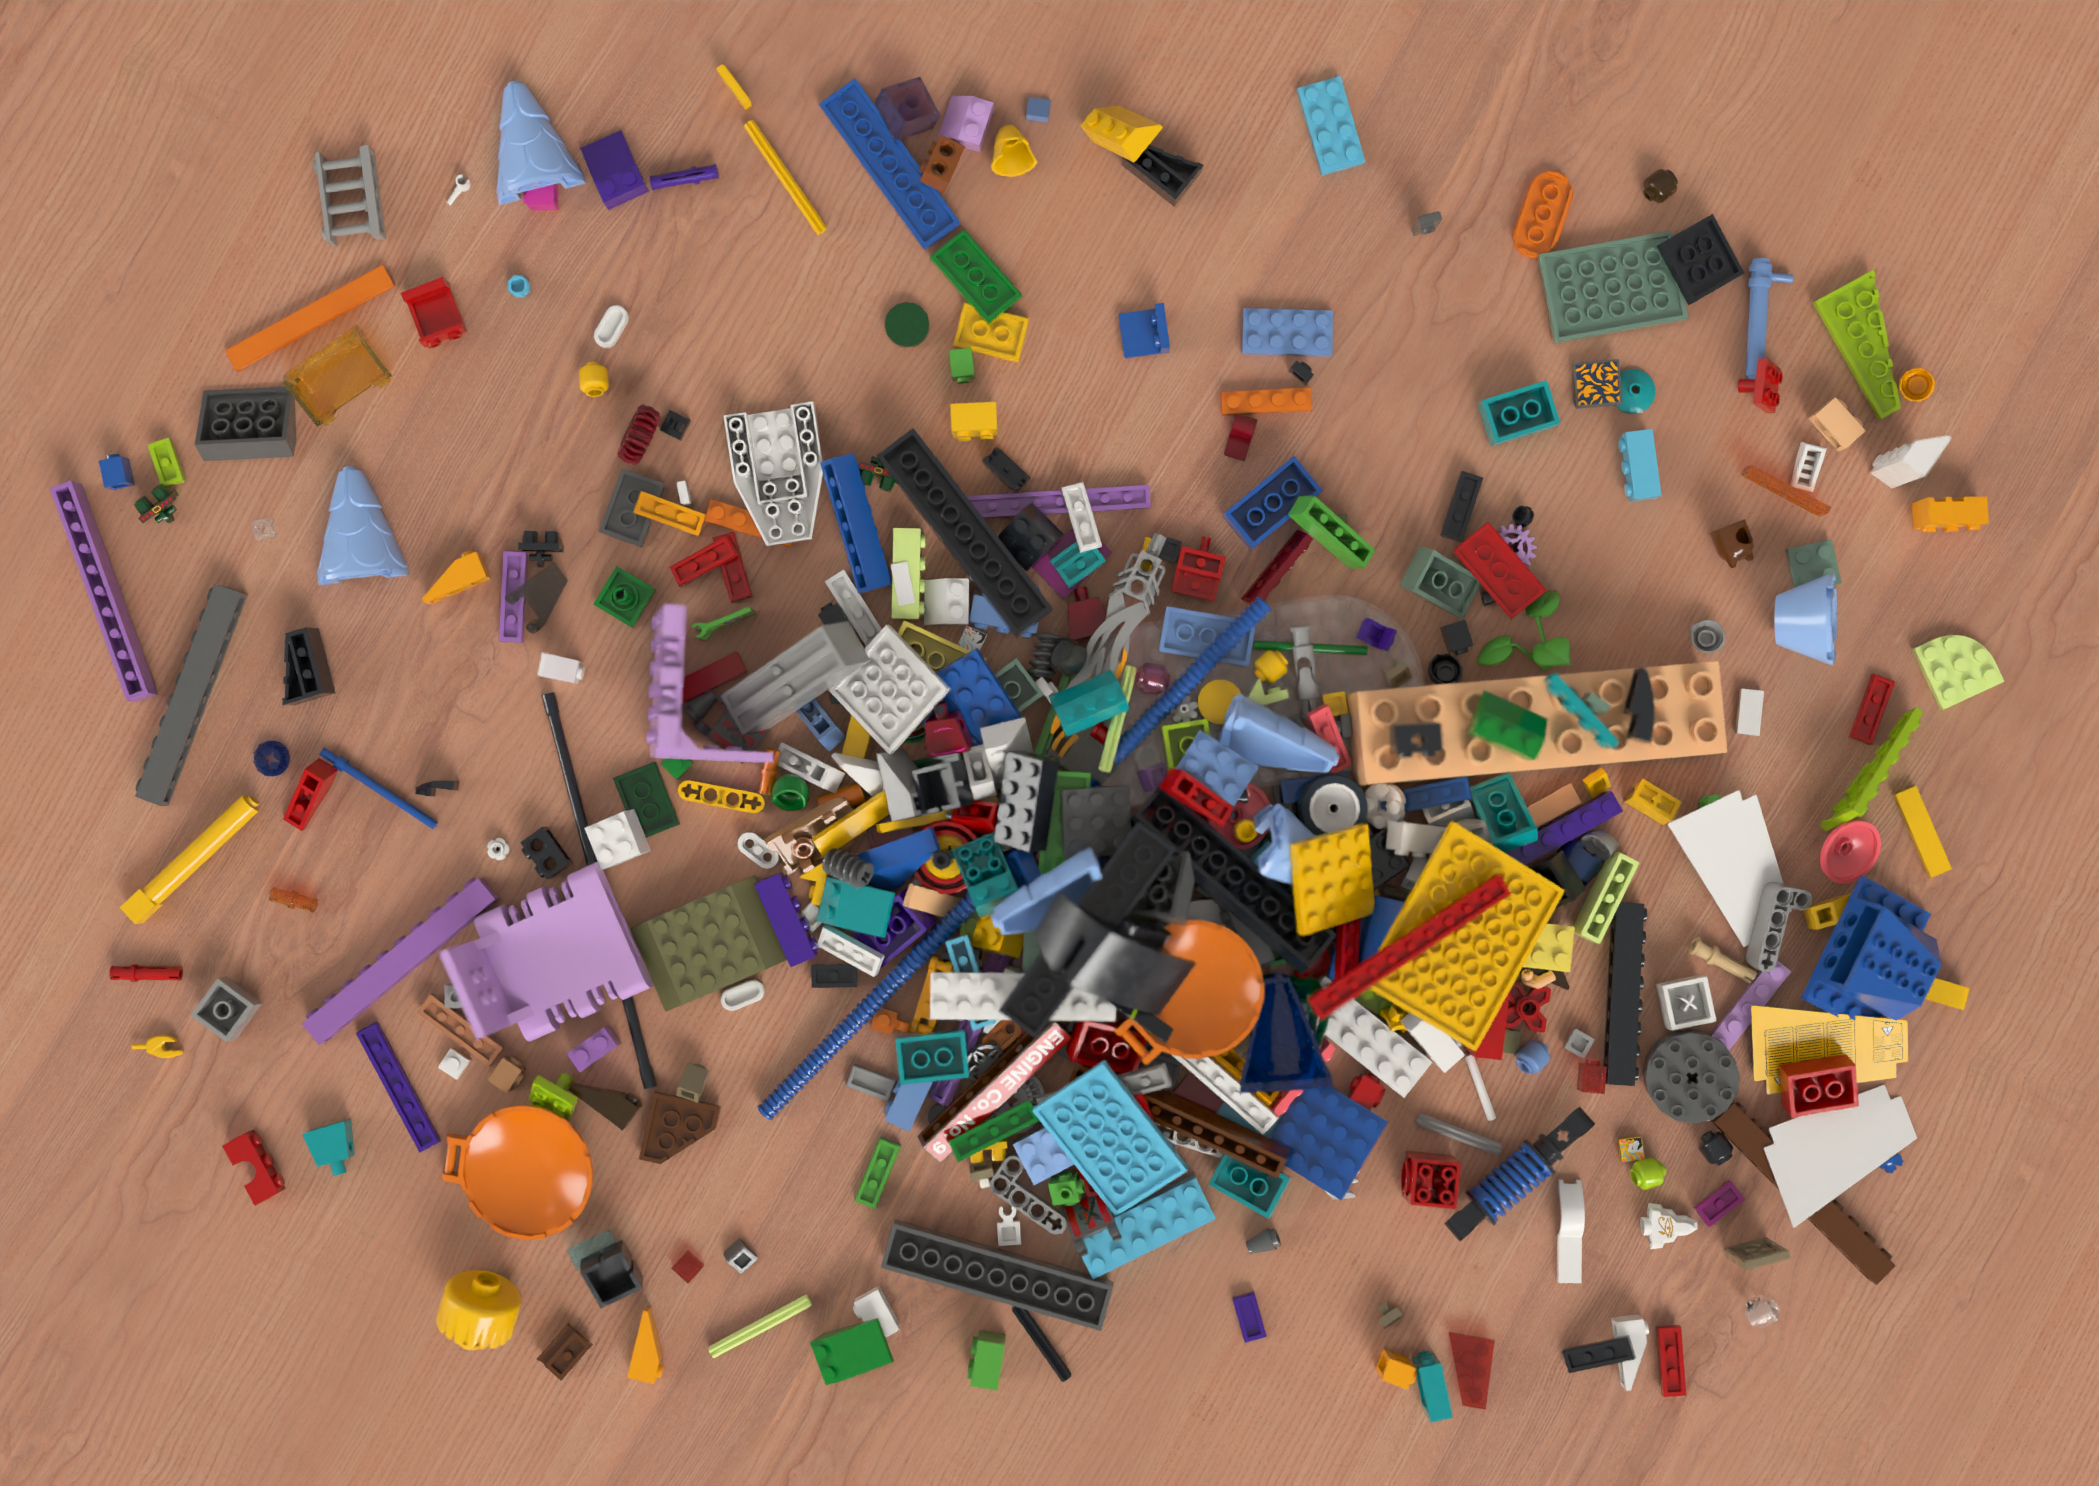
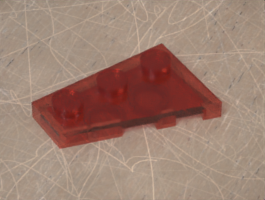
[1449,1332,1495,1410]

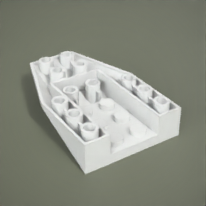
[723,401,823,546]

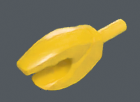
[131,1034,184,1058]

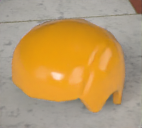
[1898,368,1935,402]

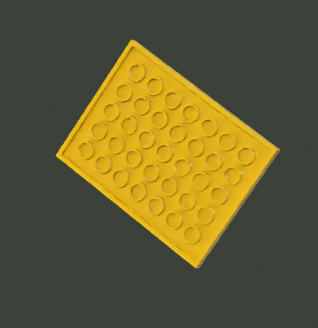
[1369,821,1565,1051]

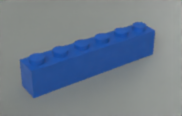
[820,453,892,594]

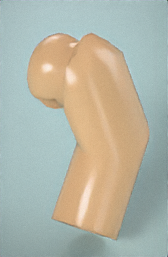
[1521,969,1556,989]

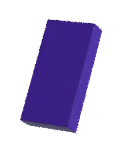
[1232,1291,1267,1343]

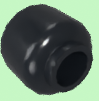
[1698,1130,1733,1166]

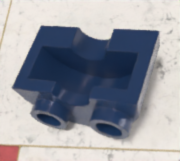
[1555,839,1604,887]

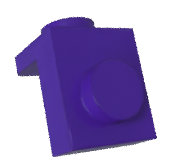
[1356,617,1397,651]

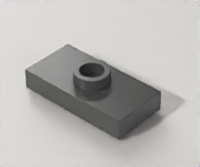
[1411,211,1442,236]

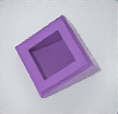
[1137,762,1167,793]

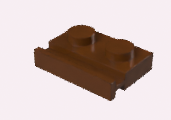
[537,1323,593,1381]

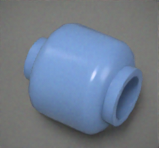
[1516,1040,1550,1074]

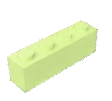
[892,528,926,621]
[1573,852,1640,944]

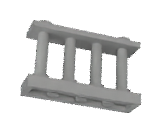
[313,145,386,247]

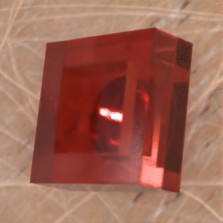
[671,1250,704,1283]

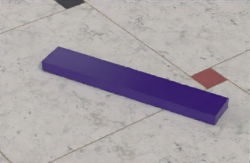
[356,1022,441,1153]

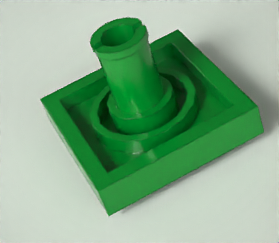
[593,566,656,628]

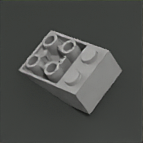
[877,749,922,821]

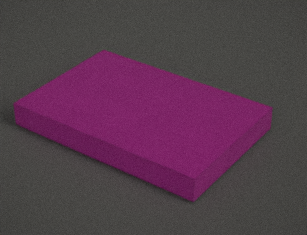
[1033,528,1112,600]

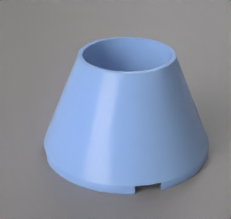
[1774,573,1837,665]

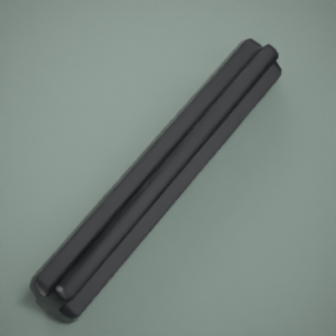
[1012,1306,1071,1382]

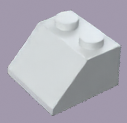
[924,578,970,626]

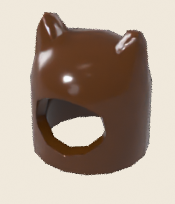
[1710,519,1754,568]

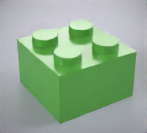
[967,1330,1006,1391]

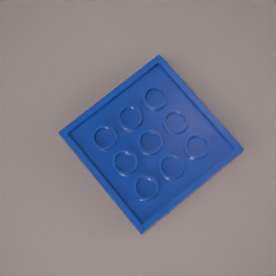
[921,648,1027,747]
[1271,1077,1388,1201]

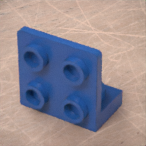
[1118,303,1170,359]

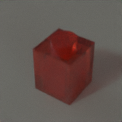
[1577,1059,1607,1094]

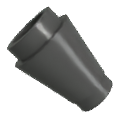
[684,690,717,723]
[1246,1228,1281,1254]

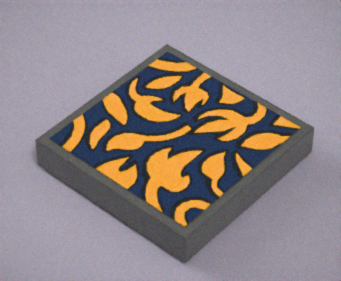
[1573,359,1622,409]

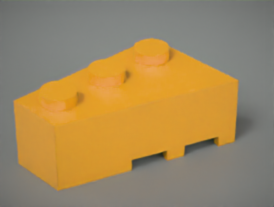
[1911,497,1989,533]

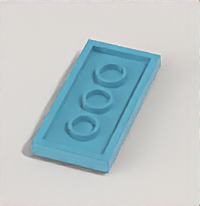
[1297,76,1365,176]

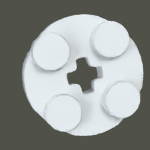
[1365,783,1406,829]

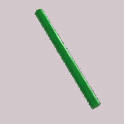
[1253,640,1368,655]

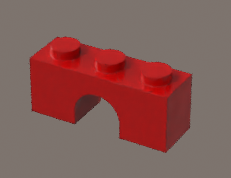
[222,1129,286,1206]

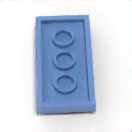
[1242,308,1333,357]
[1159,606,1255,667]

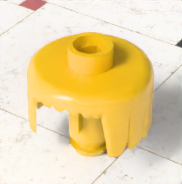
[436,1270,522,1350]

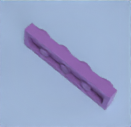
[499,551,528,643]

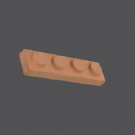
[417,993,505,1066]

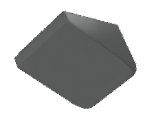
[723,1238,758,1274]

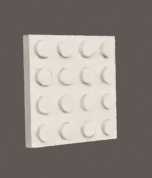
[829,625,951,754]

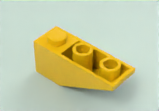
[1803,892,1852,930]

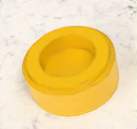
[1233,819,1257,842]

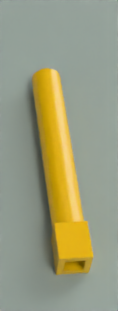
[120,795,259,924]

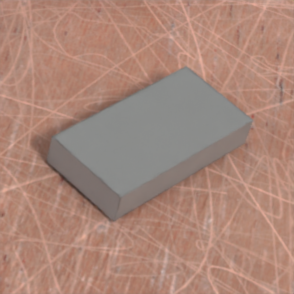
[846,1064,896,1102]

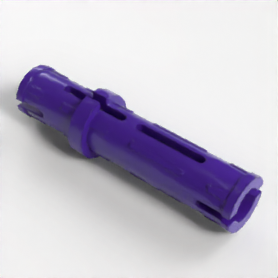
[650,164,719,190]

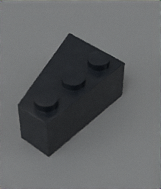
[282,627,336,705]

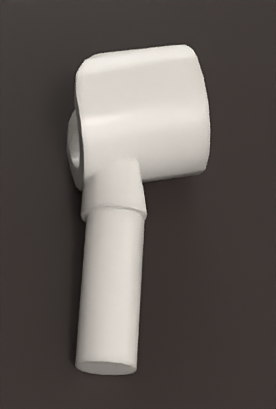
[447,174,471,205]

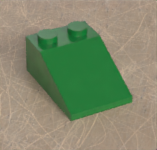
[810,1318,894,1385]

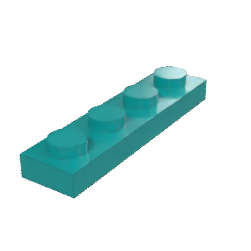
[1544,673,1619,749]

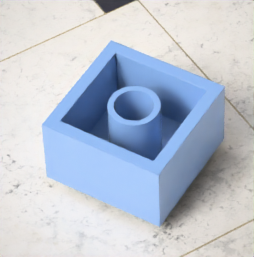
[1013,1125,1074,1185]

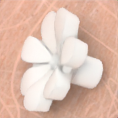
[1170,695,1198,723]

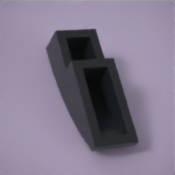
[1623,668,1655,743]

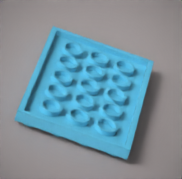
[1032,1060,1189,1216]

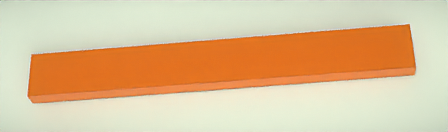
[225,265,395,372]

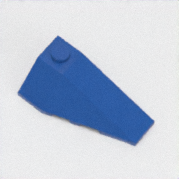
[854,827,940,891]

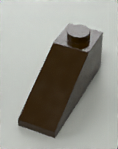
[568,1083,642,1130]

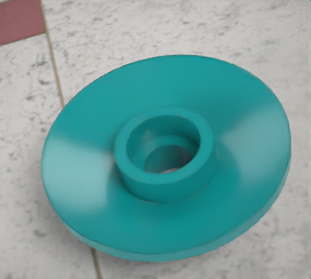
[1616,369,1656,414]

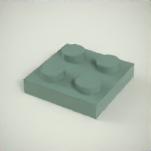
[1785,539,1842,588]

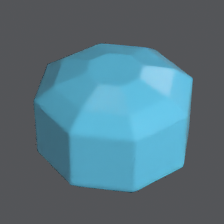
[508,275,530,298]

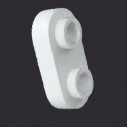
[738,832,779,869]

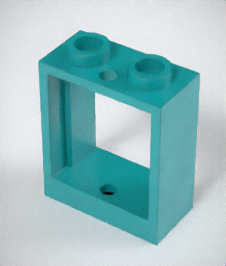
[1412,1351,1453,1423]

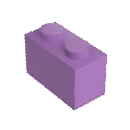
[566,1025,622,1072]

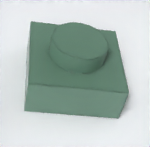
[1581,692,1611,715]

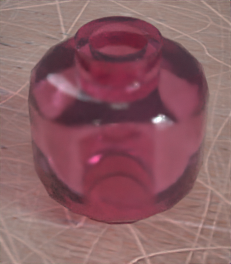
[1135,662,1170,694]

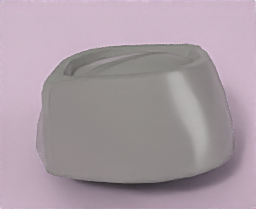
[1689,619,1725,654]
[1580,829,1620,860]

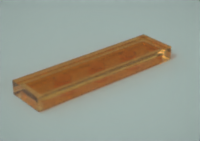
[1741,465,1831,517]

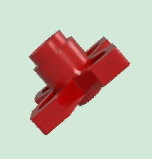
[1506,982,1551,1033]

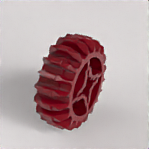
[617,404,660,465]

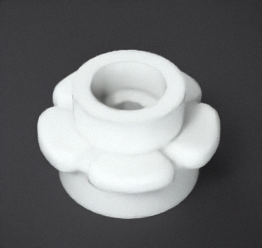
[487,838,510,860]

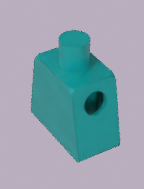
[302,1118,355,1176]

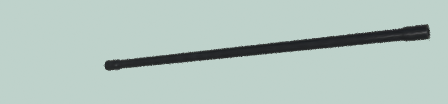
[541,692,657,1089]

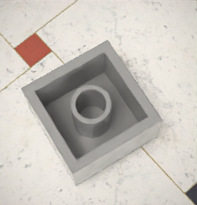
[190,976,263,1042]

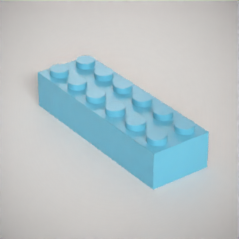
[1082,1174,1216,1279]

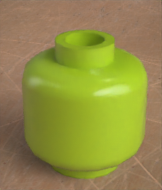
[1630,1157,1666,1190]

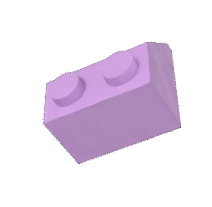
[938,96,994,153]

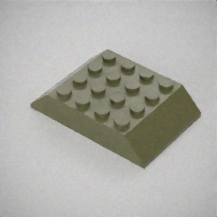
[630,876,787,1012]

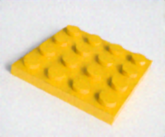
[1289,823,1375,936]

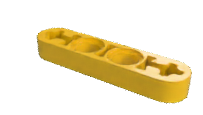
[678,780,766,813]

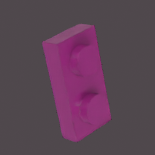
[1693,1180,1745,1227]

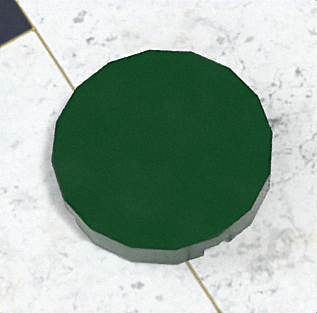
[885,302,930,348]

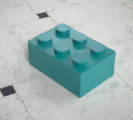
[1477,380,1561,447]
[895,1029,970,1085]

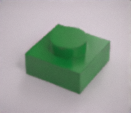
[661,758,694,780]

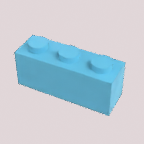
[1618,429,1662,502]

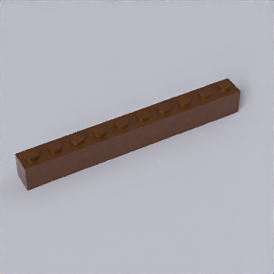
[1068,1063,1290,1178]
[1710,1102,1896,1285]

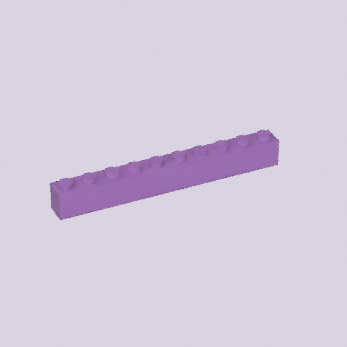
[50,480,158,702]
[302,877,500,1045]

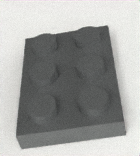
[599,468,665,548]

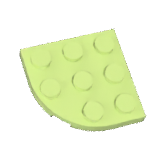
[1912,635,2005,710]

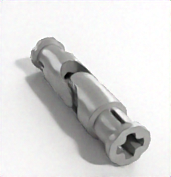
[1290,625,1319,719]

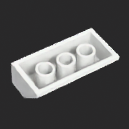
[1870,436,1951,488]

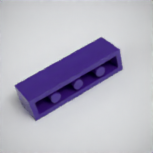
[754,871,819,967]

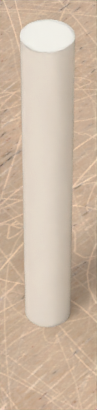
[1465,1054,1496,1121]

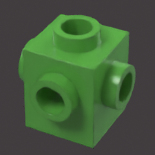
[1048,1171,1085,1206]

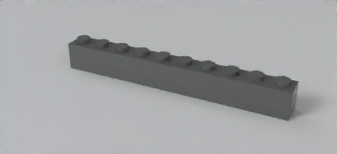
[135,584,248,806]

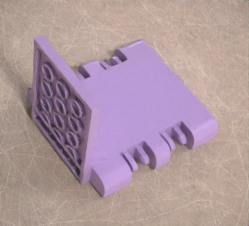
[646,604,773,763]
[439,862,654,1042]

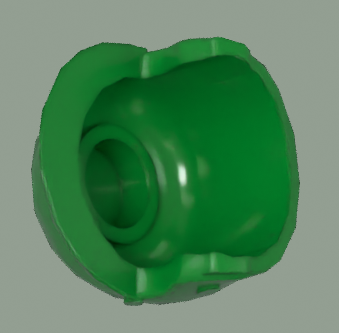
[771,774,809,811]

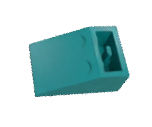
[952,832,1018,918]

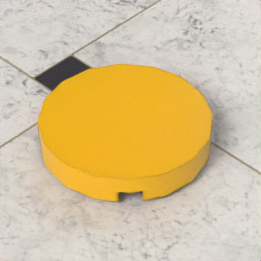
[1198,680,1241,725]

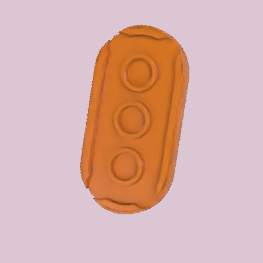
[1513,170,1573,259]

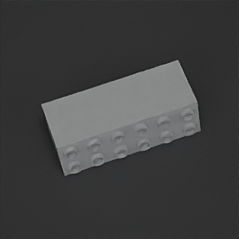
[721,621,871,735]

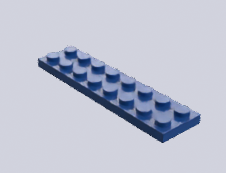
[819,78,961,251]

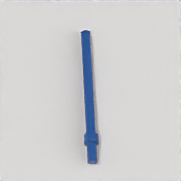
[319,747,438,829]

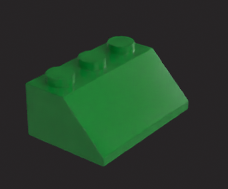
[1465,691,1548,761]

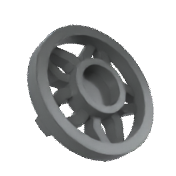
[968,1043,1004,1082]

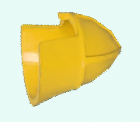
[991,124,1037,177]

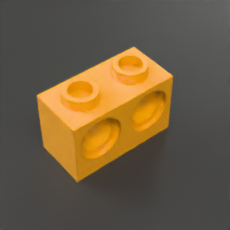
[1375,1348,1417,1390]

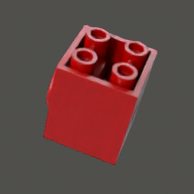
[1401,1151,1461,1209]

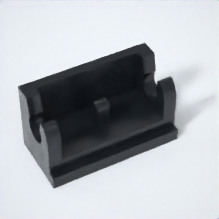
[982,447,1031,493]

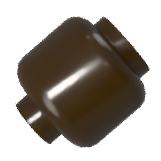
[1643,169,1678,203]

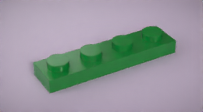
[948,1100,1039,1162]

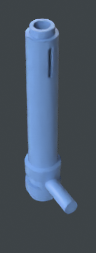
[1745,258,1794,379]

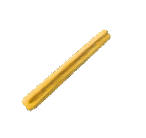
[744,120,827,235]

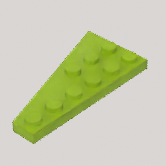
[1813,269,1901,420]
[1819,707,1924,831]

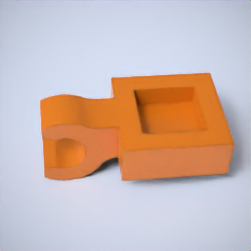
[870,1007,911,1035]

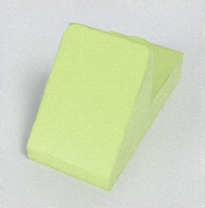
[1248,678,1289,705]

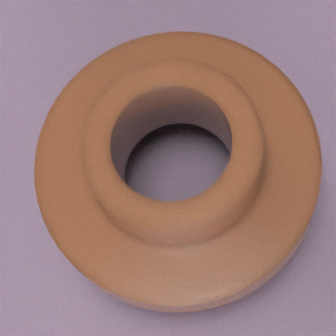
[791,837,814,859]

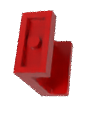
[401,277,467,348]

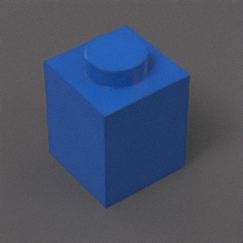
[99,454,135,490]

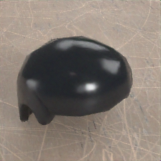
[1428,653,1463,685]

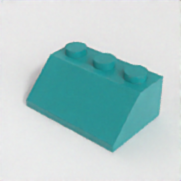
[1049,670,1130,737]

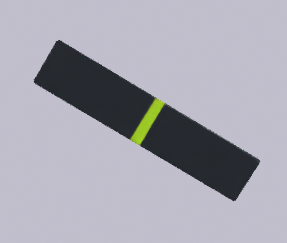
[1105,999,1174,1043]

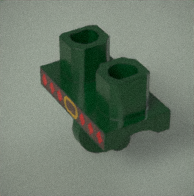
[859,456,895,492]
[134,483,179,523]

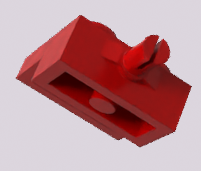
[1170,536,1226,602]

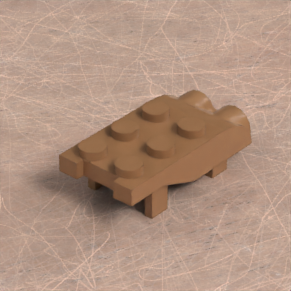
[764,797,867,875]

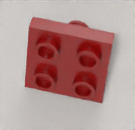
[1738,359,1783,413]

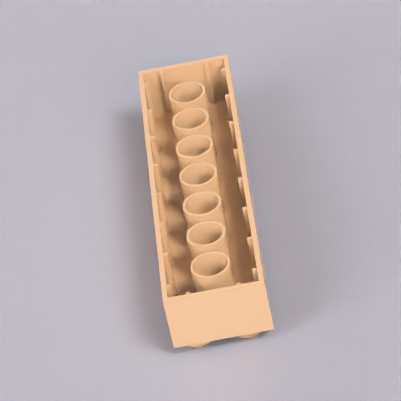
[1346,661,1727,785]

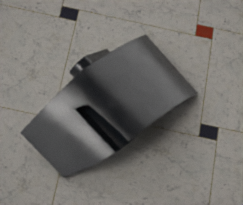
[1034,891,1196,1015]

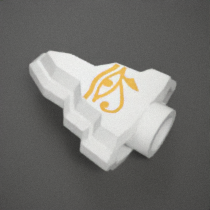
[1640,1203,1698,1249]

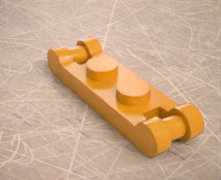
[909,956,954,1033]

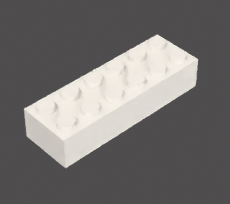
[1295,975,1432,1098]

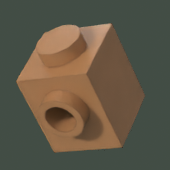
[488,1055,526,1093]

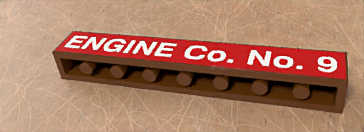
[917,1020,1072,1162]

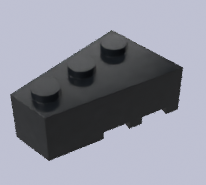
[1122,145,1204,206]

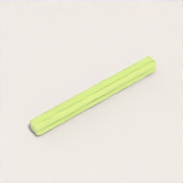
[1099,665,1137,773]
[708,1295,812,1358]

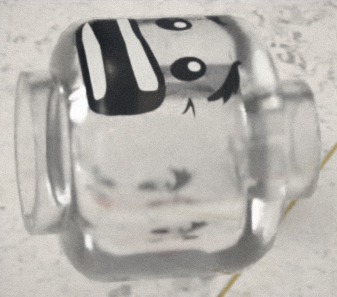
[1744,1294,1781,1329]

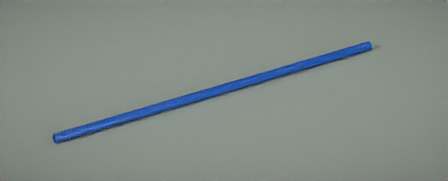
[758,596,1271,1120]

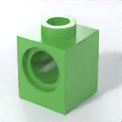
[949,348,975,384]

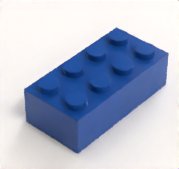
[1222,456,1323,551]

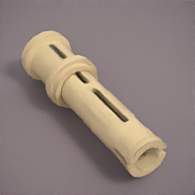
[1688,936,1757,984]

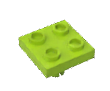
[529,1073,578,1121]

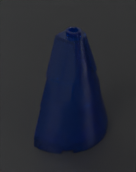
[1240,973,1333,1093]

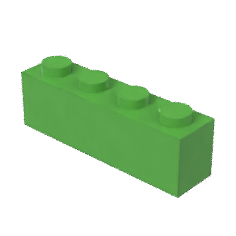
[1288,496,1375,569]

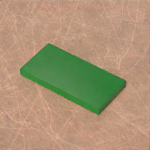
[930,229,1022,325]

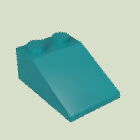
[1470,772,1537,853]
[816,877,895,938]
[1208,1154,1292,1219]

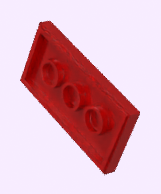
[1453,521,1547,620]

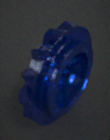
[253,741,290,777]

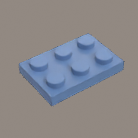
[1175,730,1258,806]

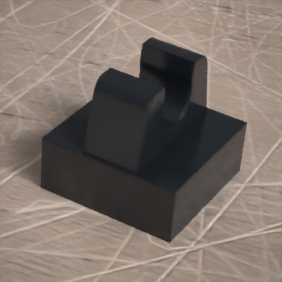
[660,410,691,441]

